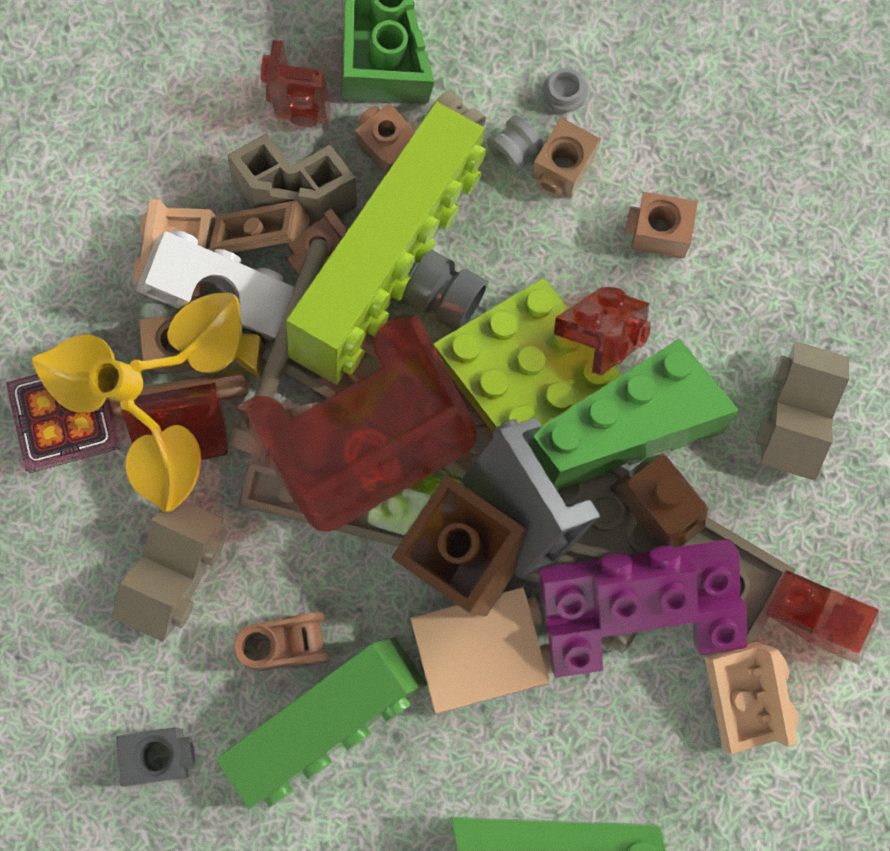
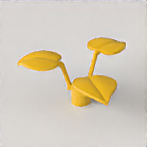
[31,292,242,512]

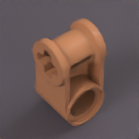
[234,613,331,671]

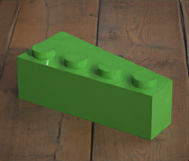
[340,0,435,103]
[528,339,739,491]
[216,637,428,809]
[451,817,666,851]

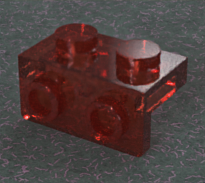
[260,40,331,128]
[554,287,651,376]
[121,382,228,460]

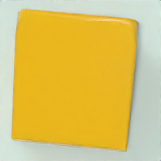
[233,333,265,380]

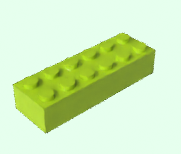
[286,101,486,385]

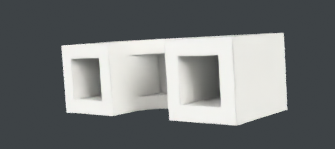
[136,230,295,344]

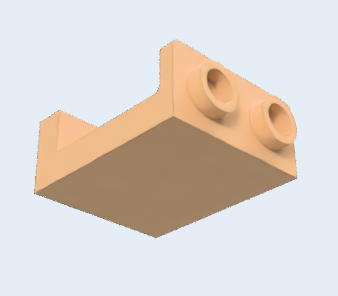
[411,587,553,715]

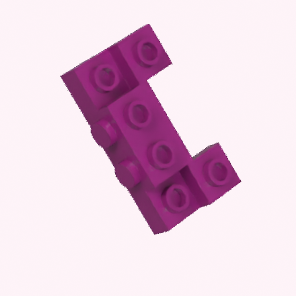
[538,539,747,678]

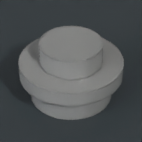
[543,68,588,113]

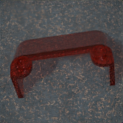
[236,315,477,532]

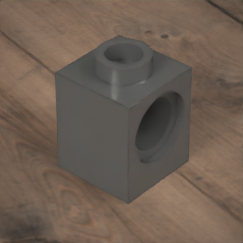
[116,727,195,787]

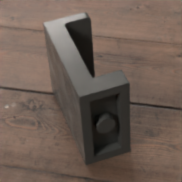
[461,418,600,578]

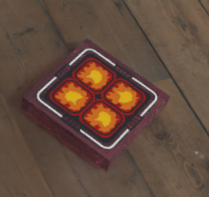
[6,374,121,473]

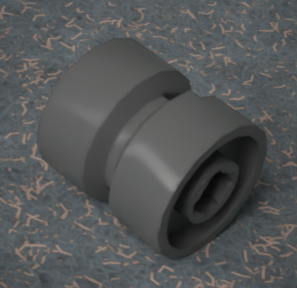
[403,249,488,331]

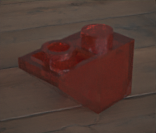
[766,570,879,665]

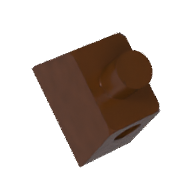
[610,453,708,547]

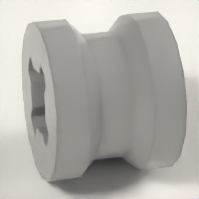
[486,115,543,173]

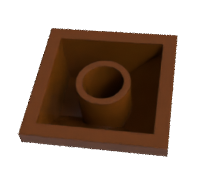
[391,474,527,617]

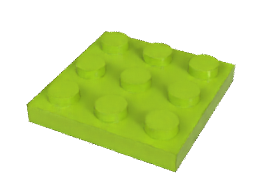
[431,277,622,432]

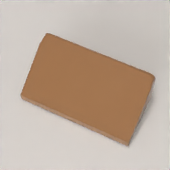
[209,200,310,253]

